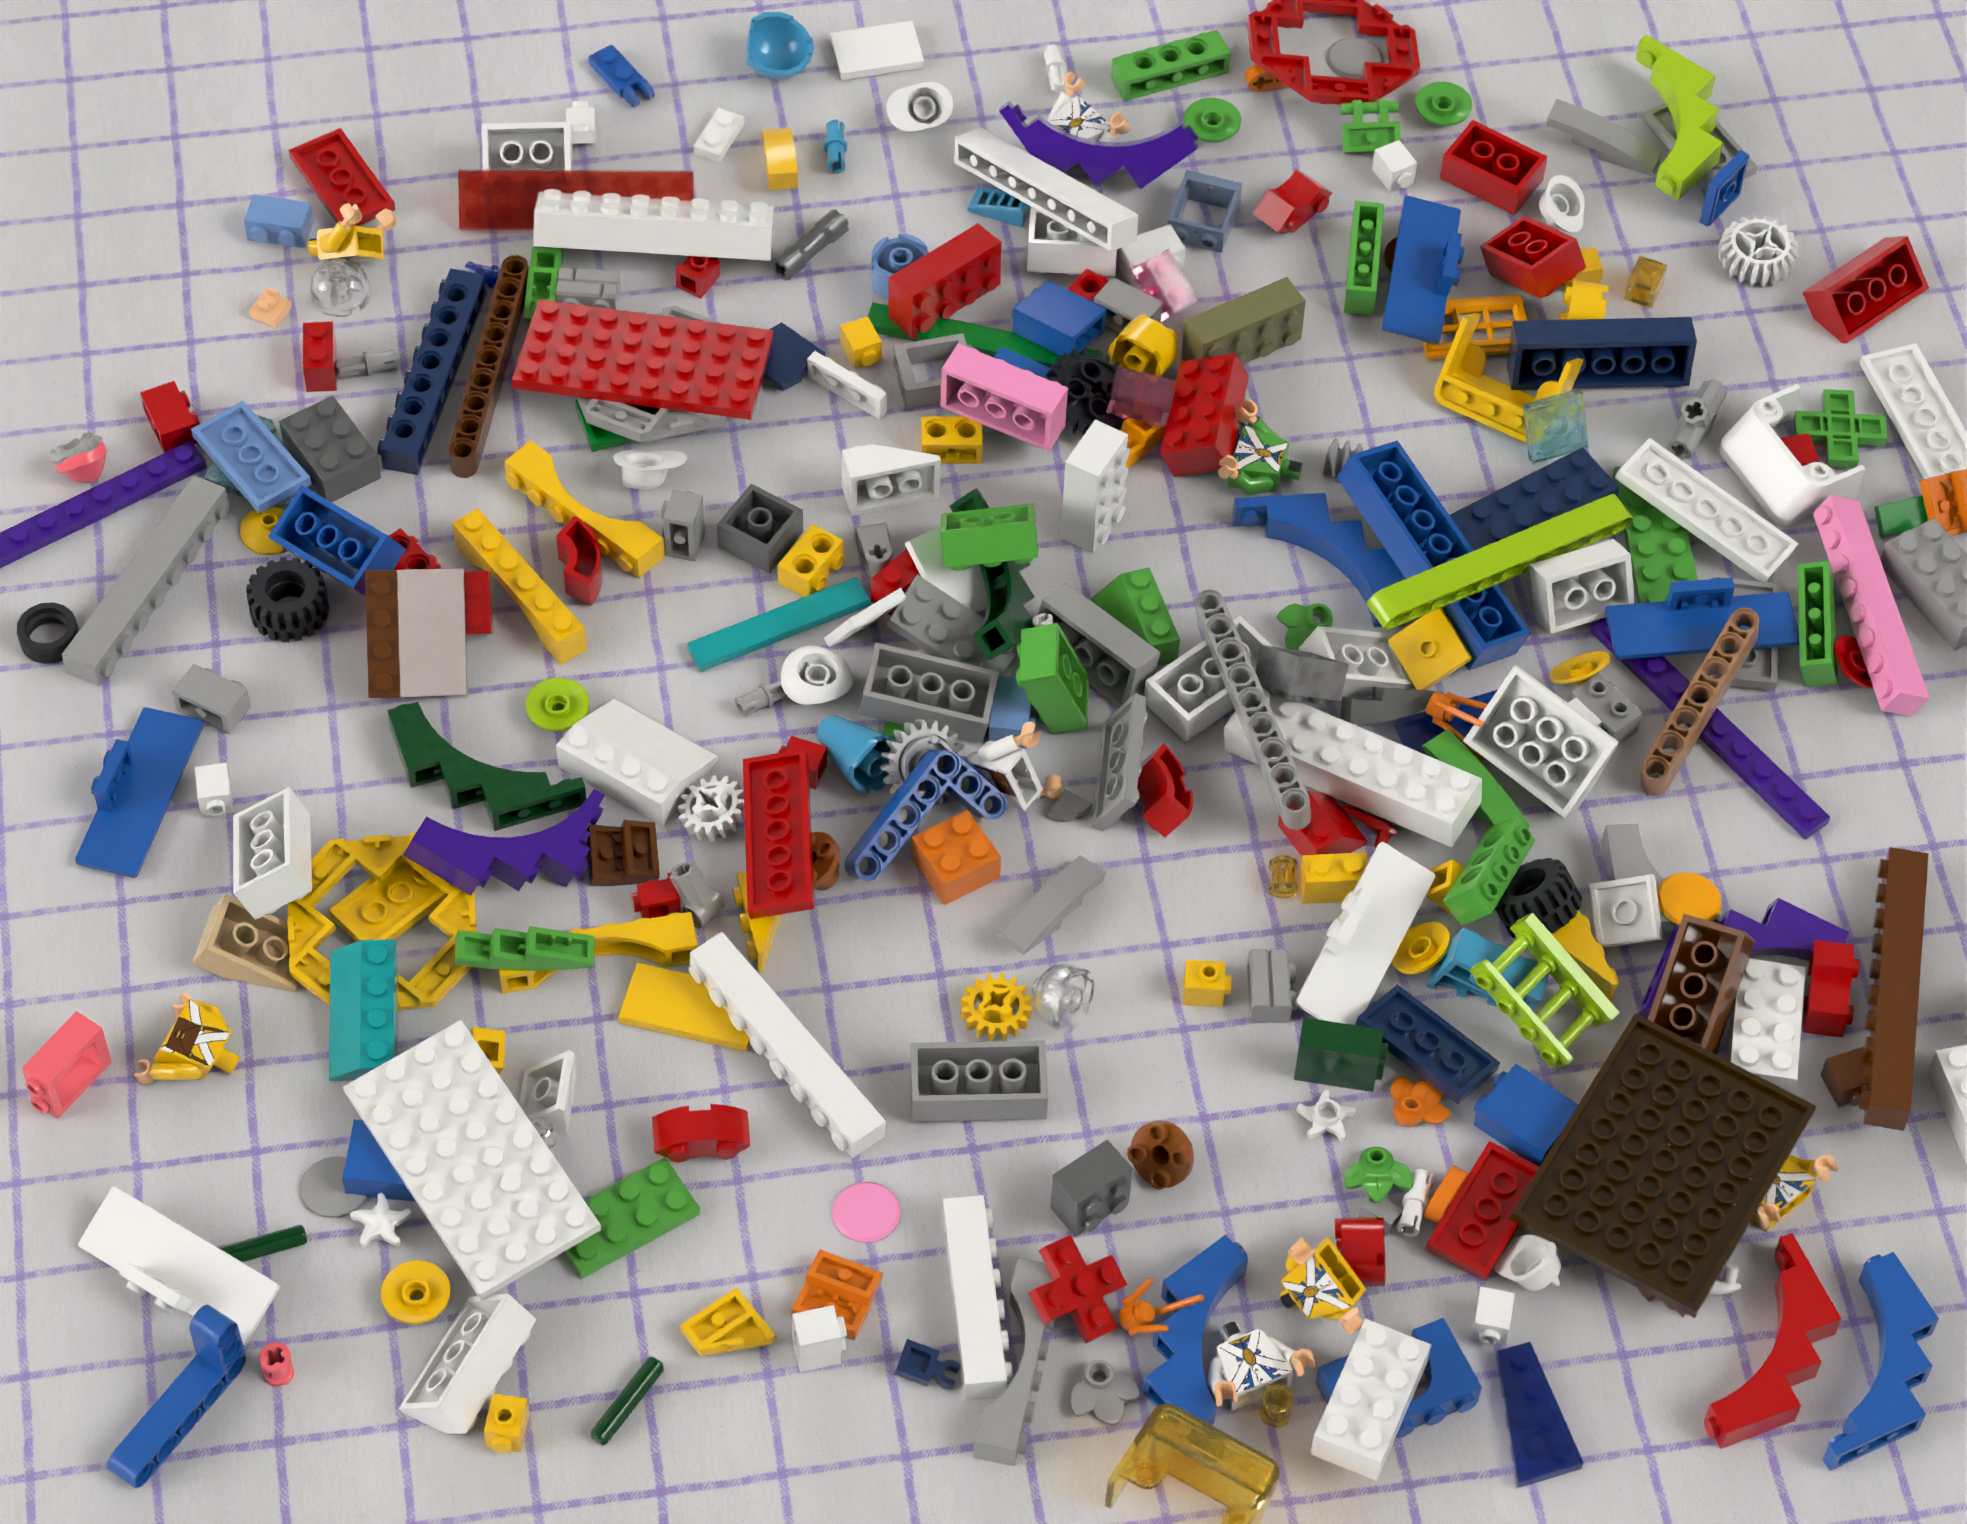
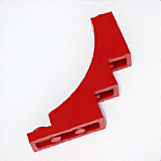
[1704,1233,1842,1449]

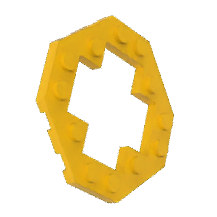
[287,832,477,1010]

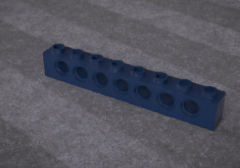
[377,268,487,475]

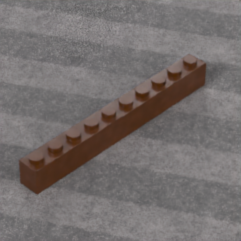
[1859,847,1929,1131]

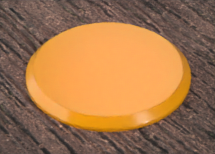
[1657,872,1722,925]

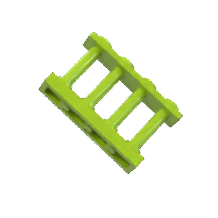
[1469,913,1620,1069]

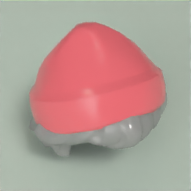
[49,431,107,483]

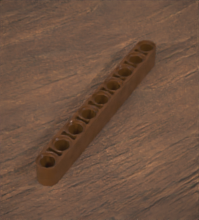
[449,255,528,478]

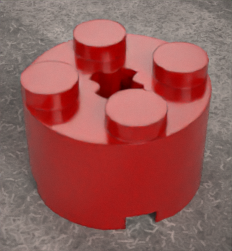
[1335,1217,1386,1287]

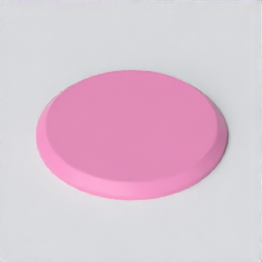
[832,1182,900,1243]

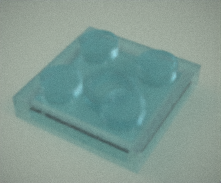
[1523,389,1589,464]

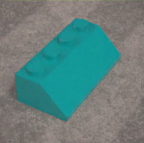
[329,939,398,1081]

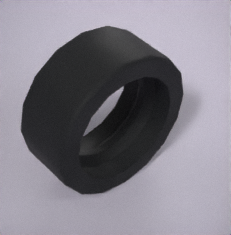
[17,602,79,664]

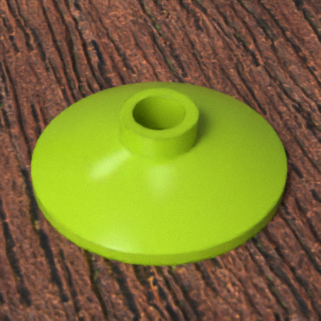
[526,677,590,731]

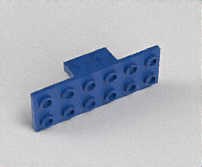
[1382,195,1465,344]
[1605,578,1799,660]
[75,707,204,878]

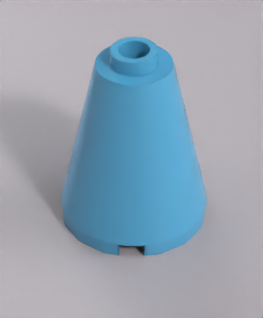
[817,715,896,794]

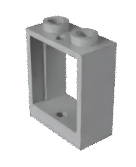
[893,333,972,410]

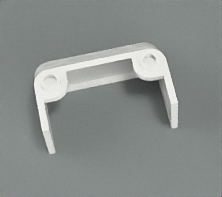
[1719,384,1865,527]

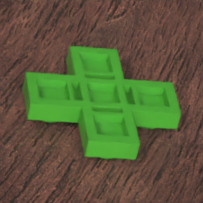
[1793,389,1887,468]

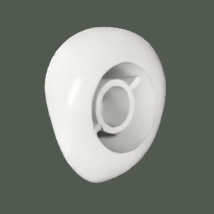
[781,645,853,705]

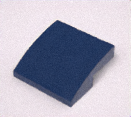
[763,322,826,391]

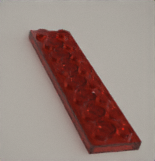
[458,169,694,230]

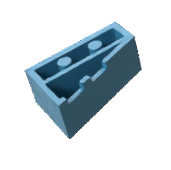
[1426,928,1549,1010]

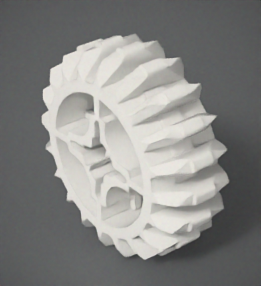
[1718,215,1799,288]

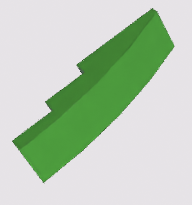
[523,246,564,322]
[1422,729,1531,828]
[454,926,595,971]

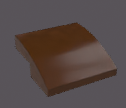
[587,820,660,886]

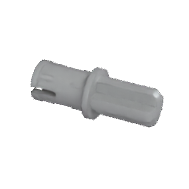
[335,350,397,377]
[735,680,787,717]

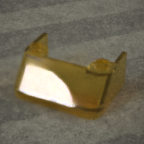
[1105,1404,1280,1524]

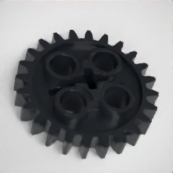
[1046,348,1139,436]

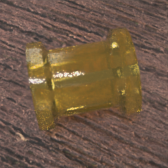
[1269,855,1298,898]
[1260,1384,1294,1428]

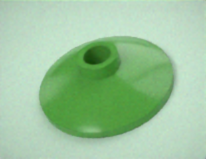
[1415,82,1472,126]
[1184,98,1241,142]

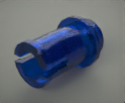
[464,261,500,288]

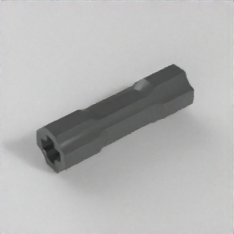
[771,209,849,281]

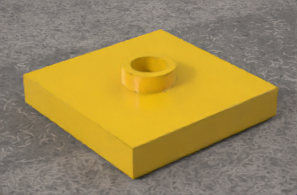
[1387,608,1473,690]

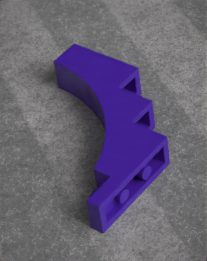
[999,101,1199,189]
[1637,898,1849,1019]

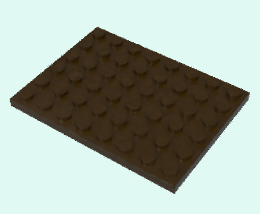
[1509,1013,1817,1318]

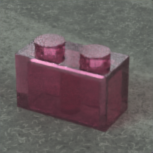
[1132,249,1198,322]
[1106,366,1176,427]

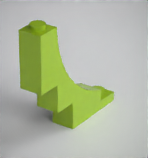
[1635,34,1723,200]

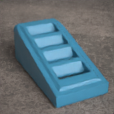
[968,187,1032,227]

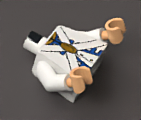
[1047,72,1130,142]
[965,722,1063,812]
[1207,1322,1316,1411]

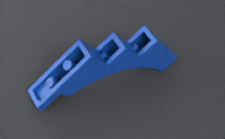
[1232,493,1405,627]
[1143,1235,1248,1468]
[1823,1252,1939,1471]

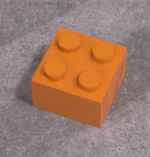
[911,810,1001,905]

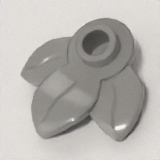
[1070,1360,1139,1426]

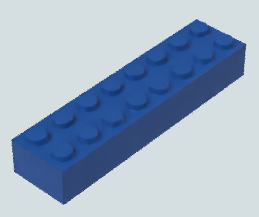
[1337,440,1531,671]

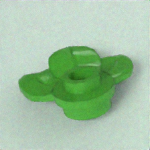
[1276,603,1333,650]
[1344,1147,1413,1203]

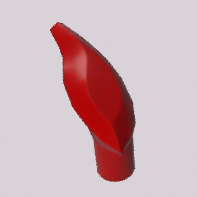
[1342,805,1398,848]

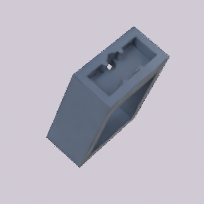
[1167,170,1242,253]

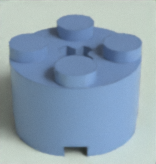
[871,234,929,300]

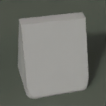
[1359,1196,1404,1236]

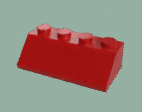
[1802,236,1929,344]

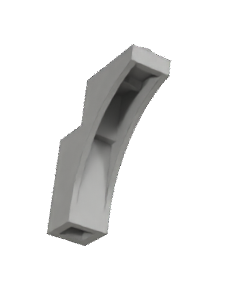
[1601,824,1720,941]

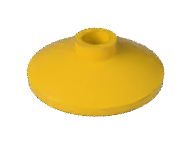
[240,504,287,555]
[1550,651,1611,687]
[1391,922,1451,974]
[381,1260,451,1324]

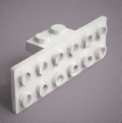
[1295,842,1435,1025]
[78,1186,280,1345]

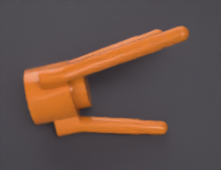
[1426,691,1488,760]
[1119,1278,1204,1336]

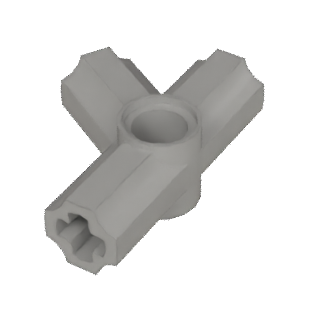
[1667,379,1728,460]

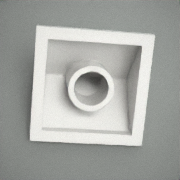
[519,1050,577,1135]

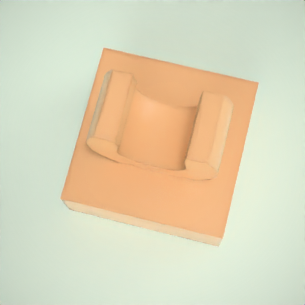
[249,287,292,328]

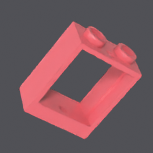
[22,1011,112,1119]

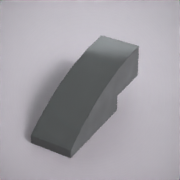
[1340,687,1443,724]

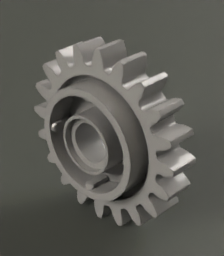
[880,719,967,804]

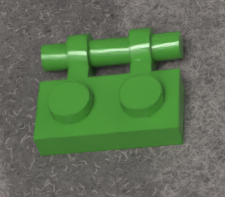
[1340,99,1401,153]

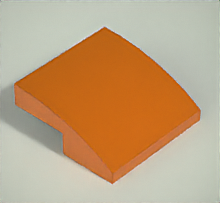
[1919,468,1967,536]
[791,1249,883,1341]

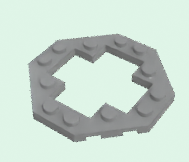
[577,306,730,443]

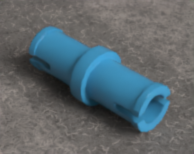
[824,120,847,173]

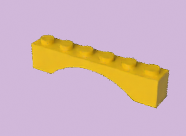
[504,440,665,579]
[452,508,587,665]
[498,912,698,994]

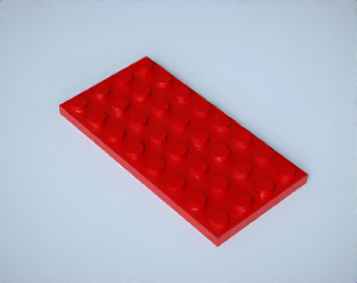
[512,299,774,420]

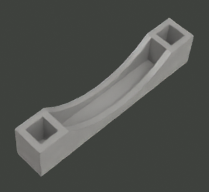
[974,1257,1055,1466]

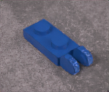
[588,44,655,107]

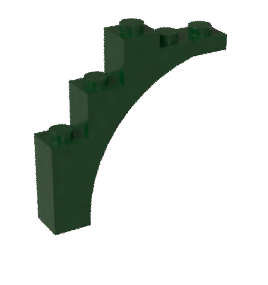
[949,488,1035,661]

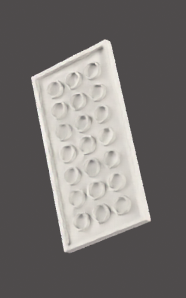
[343,1020,601,1300]

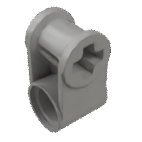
[855,522,892,579]

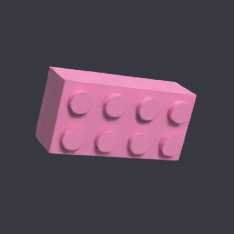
[940,343,1068,451]

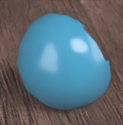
[746,12,814,80]

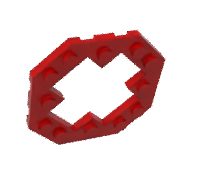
[1247,0,1420,105]

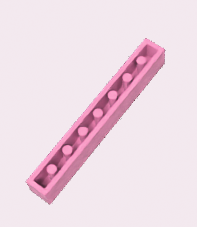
[1813,495,1930,716]

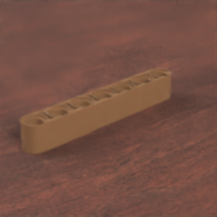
[1641,608,1759,795]

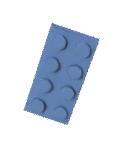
[191,401,311,514]

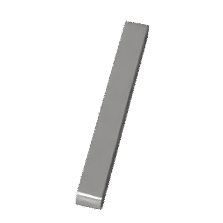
[1195,589,1311,830]

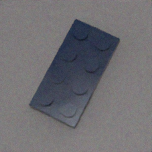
[1355,984,1501,1104]

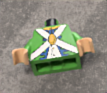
[1218,399,1303,495]

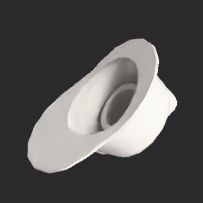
[886,82,953,132]
[1539,175,1585,233]
[613,450,687,490]
[1494,1234,1561,1292]

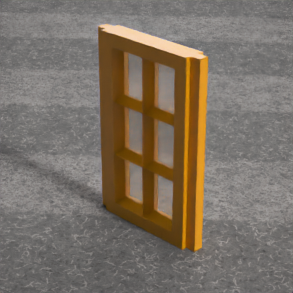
[1422,294,1527,360]

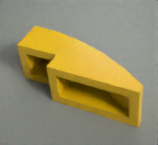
[762,128,798,190]

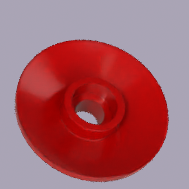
[1833,635,1874,689]

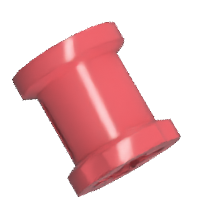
[259,1342,294,1387]

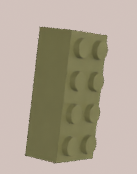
[1181,277,1306,366]

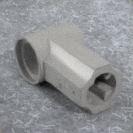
[670,860,725,929]

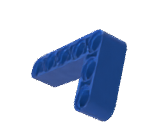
[844,749,1007,881]
[106,1304,246,1489]

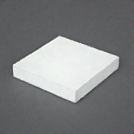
[1589,874,1663,949]

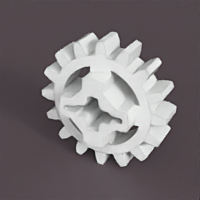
[678,775,745,842]

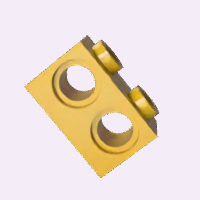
[921,416,983,464]
[777,524,845,597]

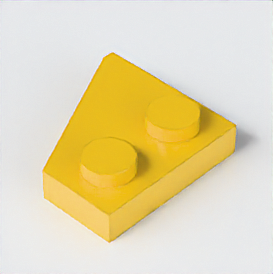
[680,1287,776,1356]

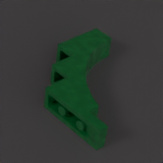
[387,702,587,831]

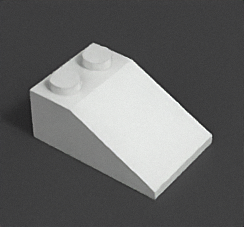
[842,444,941,516]
[1299,626,1412,702]

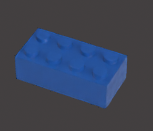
[268,485,406,598]

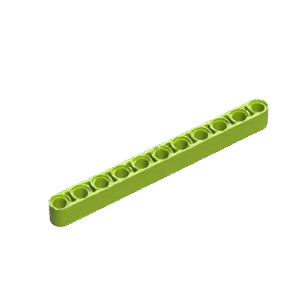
[1366,494,1633,630]

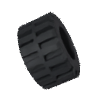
[246,557,329,642]
[1495,858,1583,938]

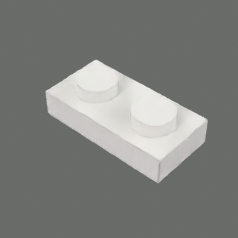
[693,107,744,163]

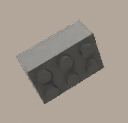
[279,395,381,502]

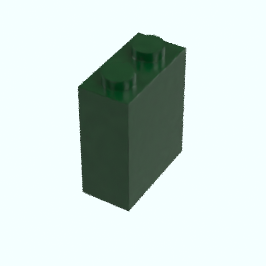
[1294,1017,1388,1092]

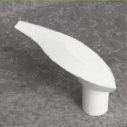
[1709,1263,1741,1295]

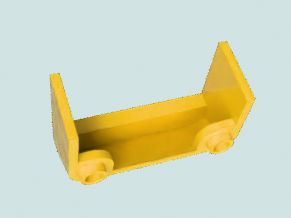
[1434,313,1584,443]

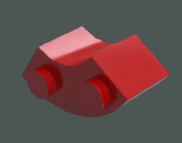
[1252,170,1332,233]
[556,516,602,607]
[1137,743,1193,838]
[1803,940,1859,1038]
[652,1104,750,1163]

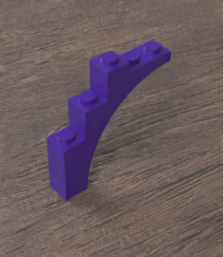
[403,789,605,895]

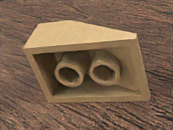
[192,894,298,992]

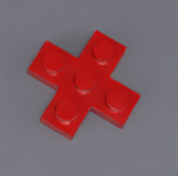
[1028,1235,1128,1344]

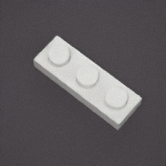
[808,351,887,420]

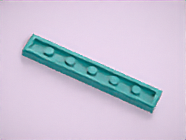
[687,577,870,672]

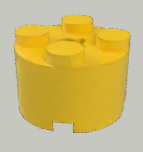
[1558,279,1609,320]
[1108,314,1178,387]

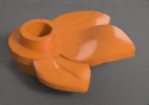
[1390,1076,1452,1127]

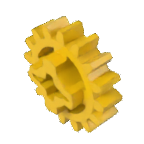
[961,973,1033,1041]

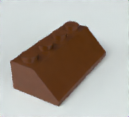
[1648,914,1755,1054]

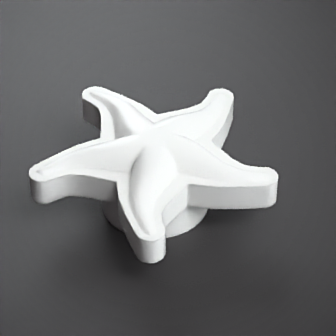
[1296,1090,1356,1142]
[350,1193,411,1248]

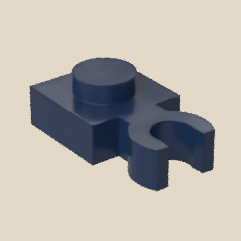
[894,1339,961,1390]

